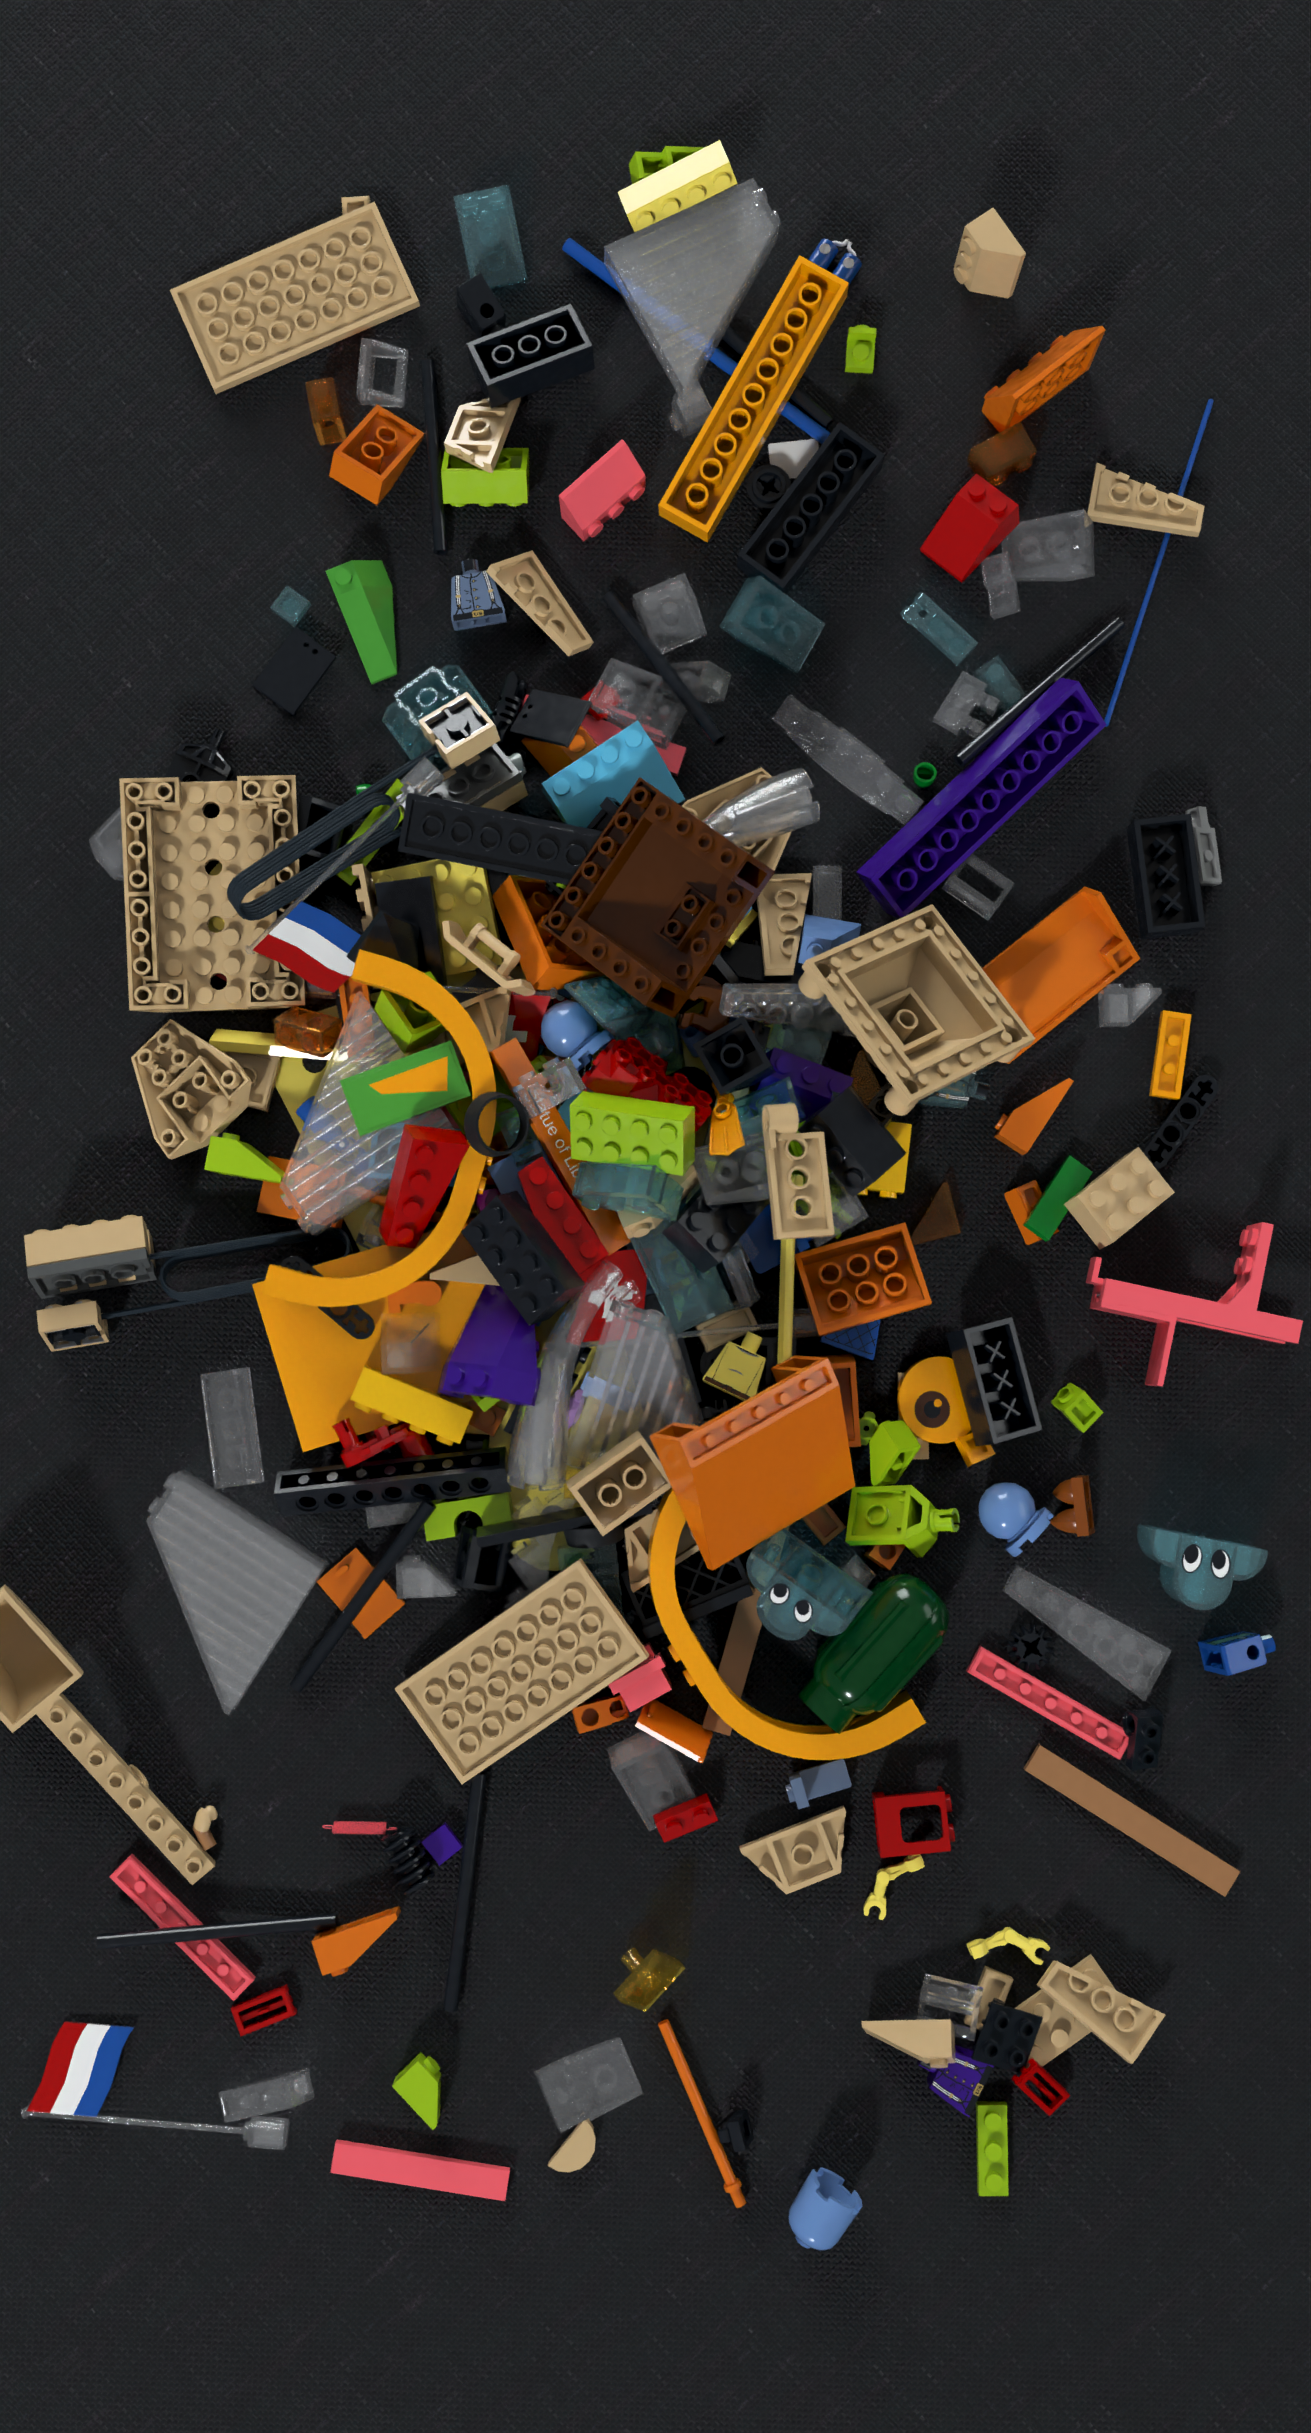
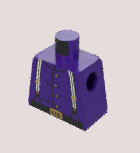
[917,2045,994,2117]

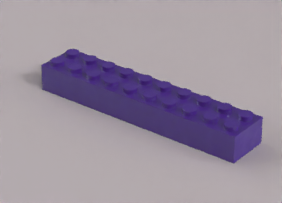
[856,678,1107,919]

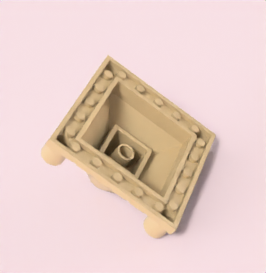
[798,904,1036,1116]

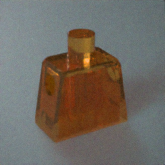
[306,377,347,446]

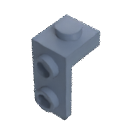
[785,1759,852,1810]

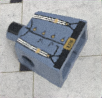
[451,559,507,631]

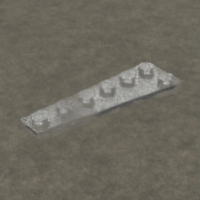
[1002,1565,1172,1701]

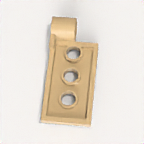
[762,1103,835,1240]

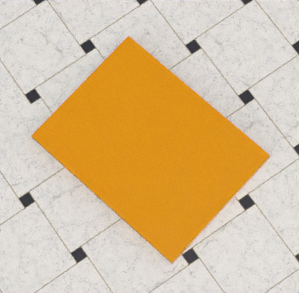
[252,1218,485,1452]

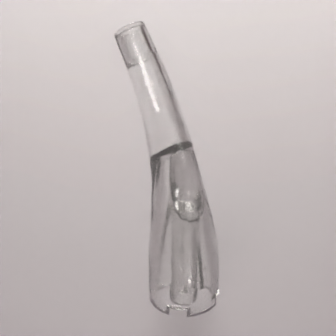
[702,768,820,847]
[507,1260,623,1491]

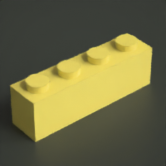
[618,140,738,235]

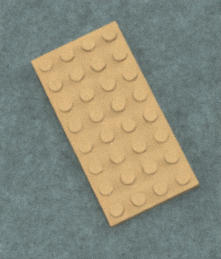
[170,202,420,394]
[394,1558,650,1784]

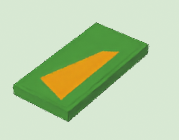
[340,1040,472,1137]

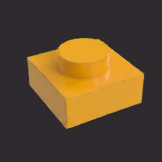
[954,1433,995,1467]

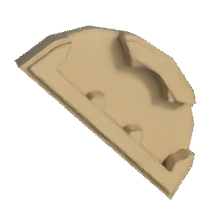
[548,2116,596,2172]

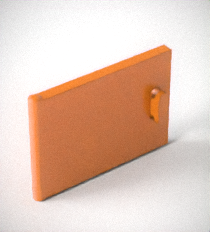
[317,1547,406,1639]
[635,1699,713,1763]

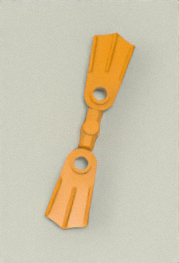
[708,1074,745,1156]

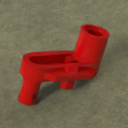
[332,1418,435,1468]

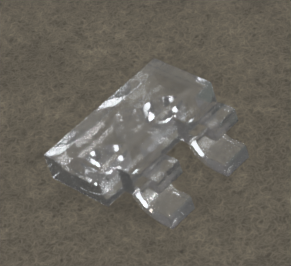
[933,671,1000,738]

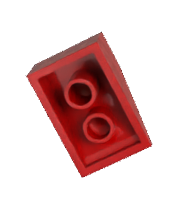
[920,473,1019,583]

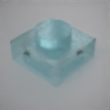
[270,585,311,627]

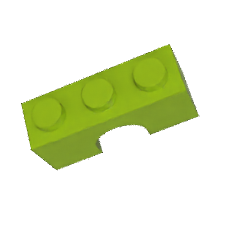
[424,1492,515,1541]

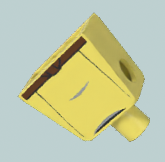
[702,1331,766,1401]

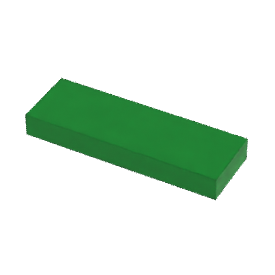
[1023,1155,1093,1242]

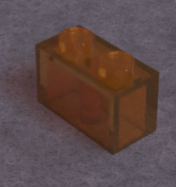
[967,422,1037,486]
[273,1006,343,1058]

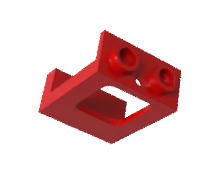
[872,1786,955,1858]

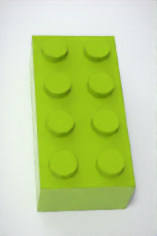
[570,1091,695,1176]

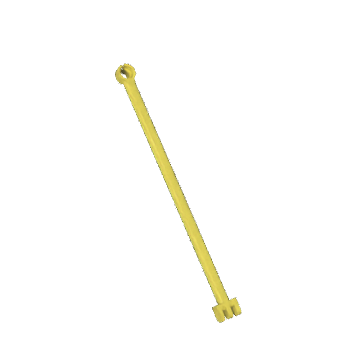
[777,1174,804,1365]

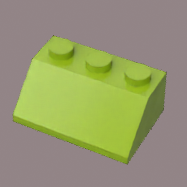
[441,448,529,507]

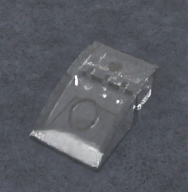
[588,658,687,750]
[534,2037,643,2133]

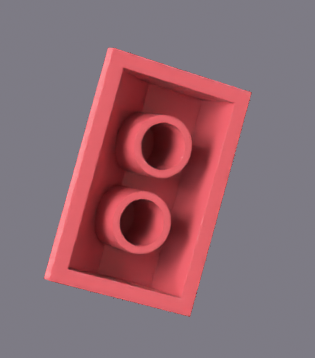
[559,439,646,541]

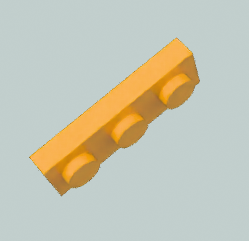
[1149,1010,1192,1100]

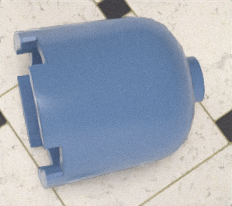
[789,2167,862,2250]

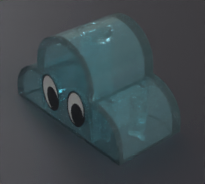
[1137,1524,1268,1610]
[746,1528,873,1640]

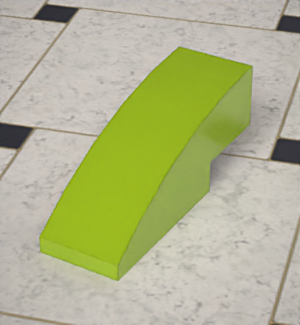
[629,146,705,184]

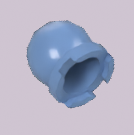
[541,1000,615,1075]
[978,1482,1054,1557]

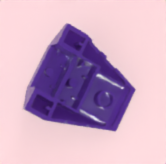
[437,1284,541,1407]

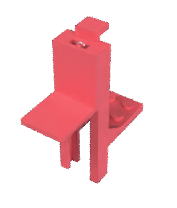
[1086,1222,1303,1387]

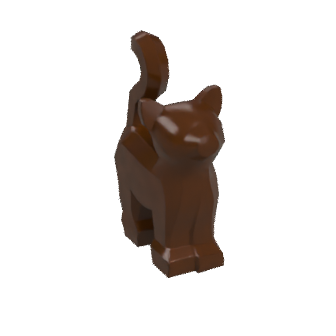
[676,976,776,1036]

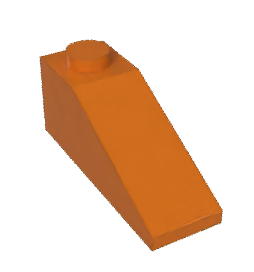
[994,1078,1074,1155]
[311,1906,401,1976]

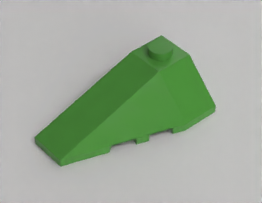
[326,560,398,685]

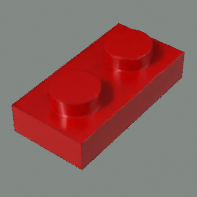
[653,1793,718,1843]

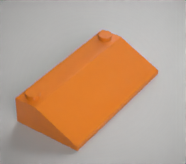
[982,886,1140,1064]

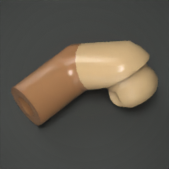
[193,1805,218,1851]

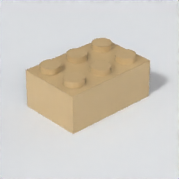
[1064,1147,1175,1250]

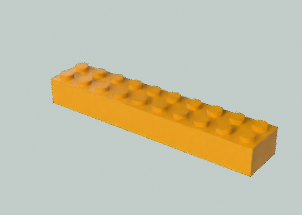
[658,255,849,543]

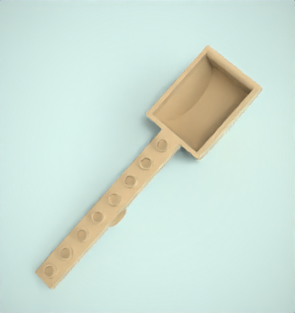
[0,1584,216,1885]

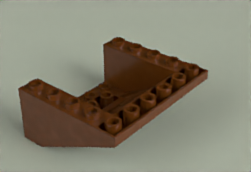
[541,777,775,1018]

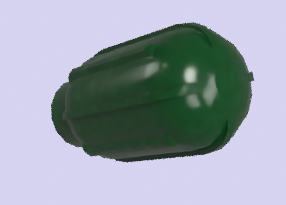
[798,1574,949,1734]

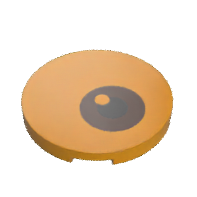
[897,1356,971,1444]

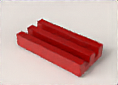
[231,1984,297,2036]
[1011,2057,1071,2116]

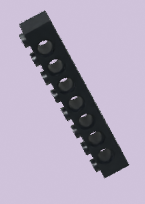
[274,1446,512,1517]

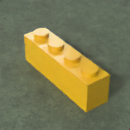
[350,1365,473,1446]

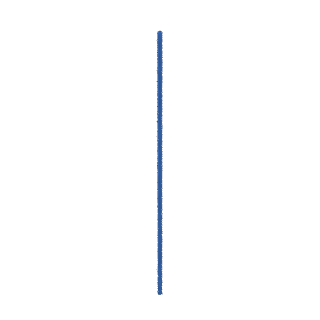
[1104,399,1214,727]

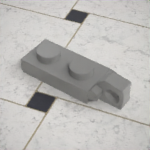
[1186,806,1222,886]

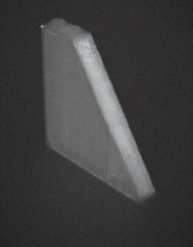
[604,178,781,402]
[280,991,456,1236]
[561,1299,705,1497]
[146,1470,329,1715]

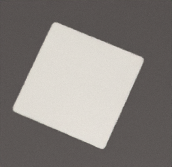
[768,439,819,479]

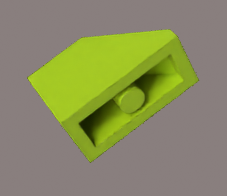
[869,1420,921,1486]
[392,2052,441,2130]

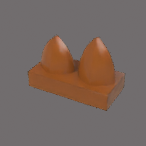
[1050,1475,1095,1537]

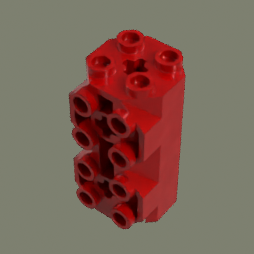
[578,1037,713,1134]

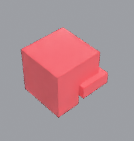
[608,1642,672,1712]

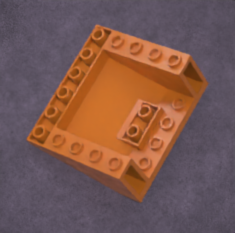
[649,1355,855,1570]

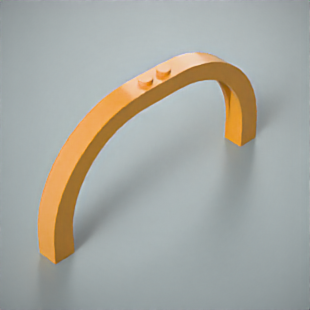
[261,949,497,1307]
[648,1487,926,1760]

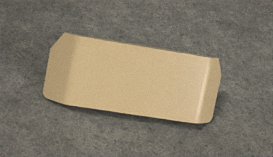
[442,920,536,996]

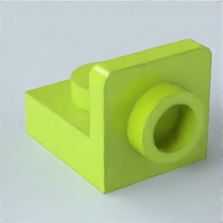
[845,325,877,374]
[1051,1383,1104,1433]

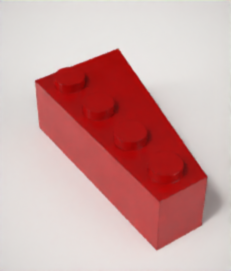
[379,1124,470,1248]
[517,1156,609,1275]

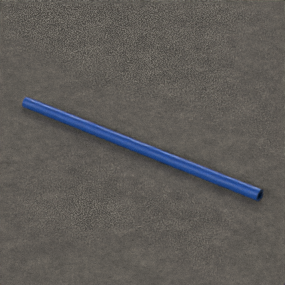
[562,238,830,445]

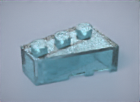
[572,1162,684,1221]

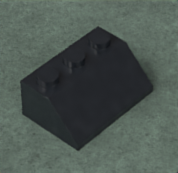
[798,1086,906,1196]

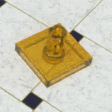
[613,1948,685,2012]

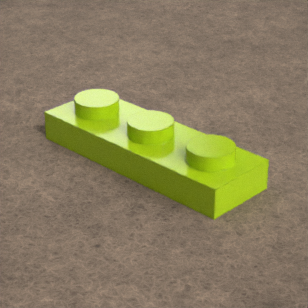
[976,2101,1009,2196]

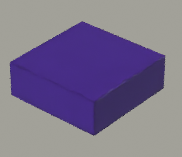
[421,1822,463,1866]

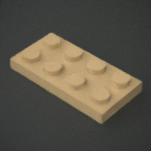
[1015,1954,1116,2068]

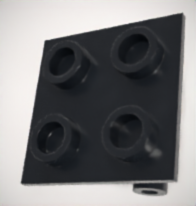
[971,1998,1043,2074]

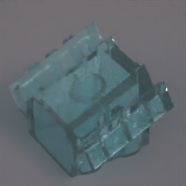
[382,665,494,768]

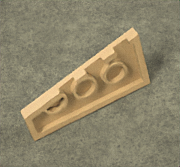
[486,550,594,656]
[1037,1960,1165,2064]

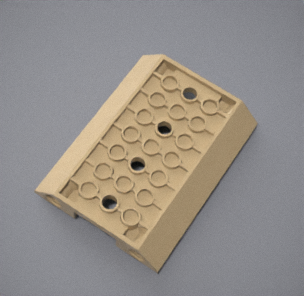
[119,775,305,1013]

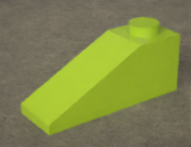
[204,1133,295,1186]

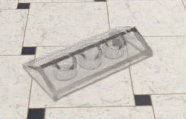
[200,1367,264,1489]

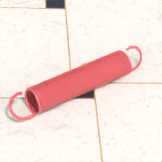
[322,1821,397,1835]

